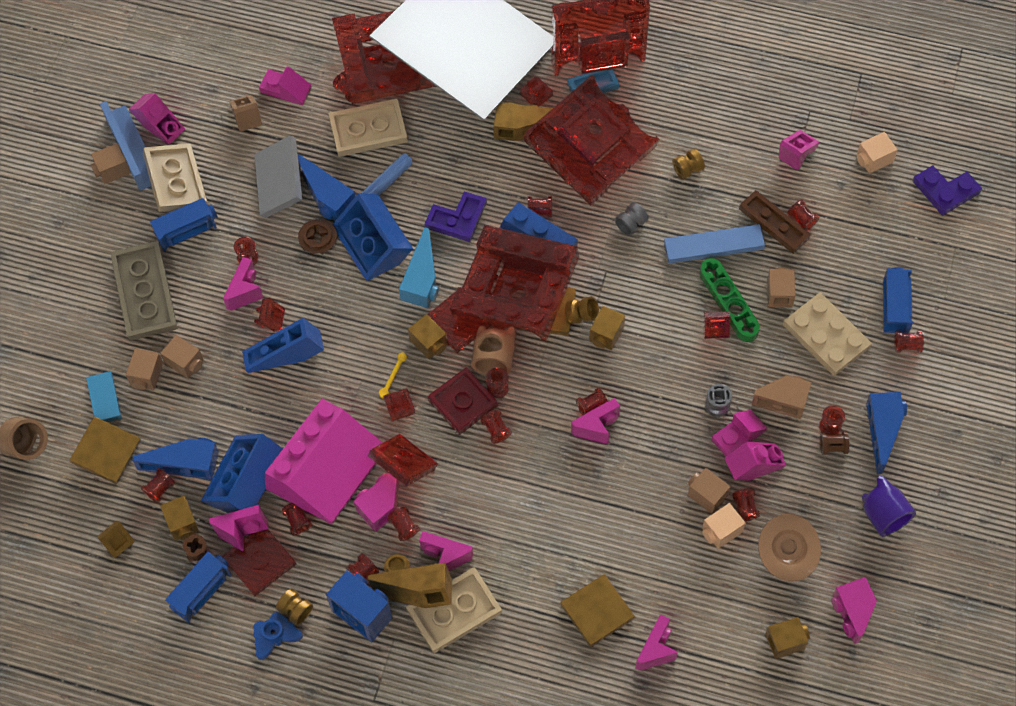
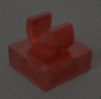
[520,76,553,107]
[254,298,285,332]
[704,311,730,339]
[383,388,416,422]

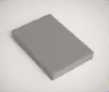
[254,135,302,218]

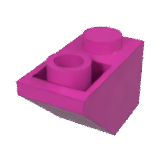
[129,93,185,145]
[724,442,787,481]
[354,470,399,533]
[831,577,877,644]

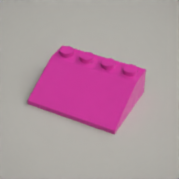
[265,398,387,525]

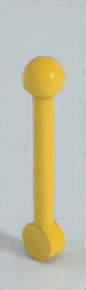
[379,352,407,399]

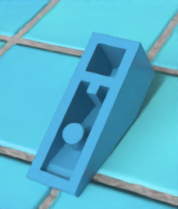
[399,227,439,309]

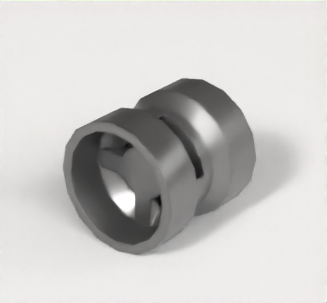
[614,202,649,236]
[705,384,732,417]

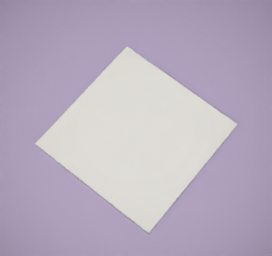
[369,0,557,120]

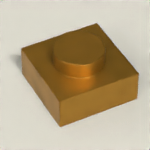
[97,520,135,558]

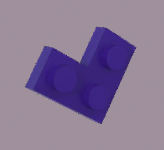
[913,165,982,216]
[424,191,487,242]

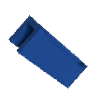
[150,198,218,252]
[883,267,913,334]
[165,552,231,623]

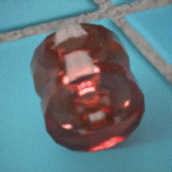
[346,553,379,582]

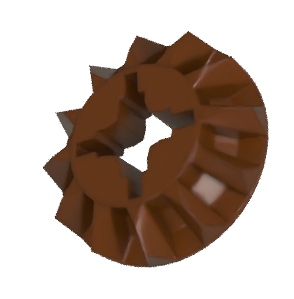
[298,219,337,255]

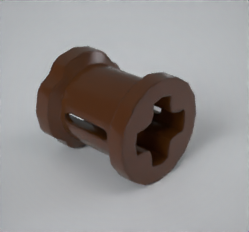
[820,431,849,455]
[183,534,210,565]

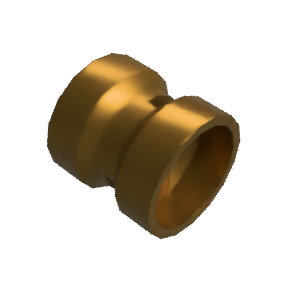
[672,148,705,180]
[565,296,599,324]
[276,588,313,626]

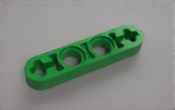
[700,258,760,342]

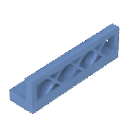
[100,101,151,191]

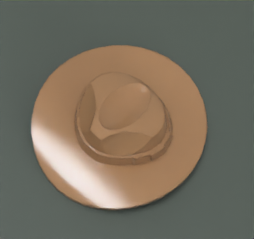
[758,514,821,582]

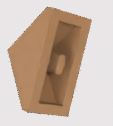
[229,95,262,132]

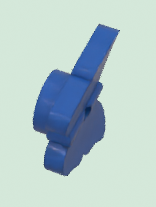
[253,612,303,660]

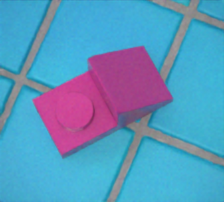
[259,66,312,106]
[779,130,820,170]
[223,257,263,311]
[571,398,620,444]
[711,410,767,456]
[209,505,268,551]
[419,531,473,571]
[635,614,678,671]

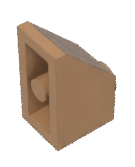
[752,375,812,419]

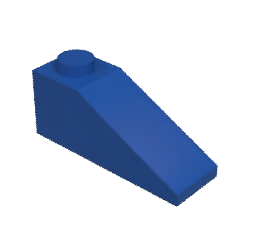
[298,154,355,221]
[242,318,324,373]
[866,392,907,474]
[132,438,219,480]

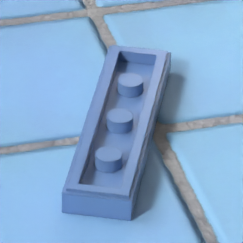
[664,224,765,264]

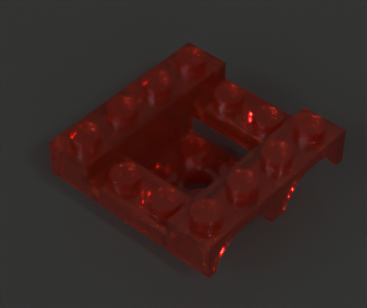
[551,0,650,76]
[332,3,437,104]
[523,75,660,206]
[450,225,579,341]

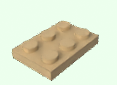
[328,99,408,157]
[143,143,207,212]
[783,292,872,376]
[406,567,502,654]

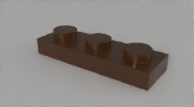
[739,190,811,254]

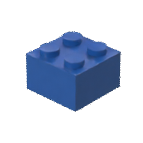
[326,570,392,643]

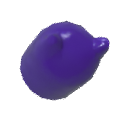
[862,475,916,537]

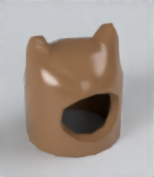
[471,326,516,377]
[0,416,48,460]

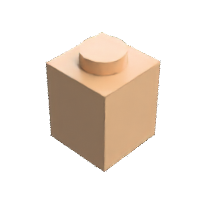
[857,132,898,174]
[702,503,746,549]

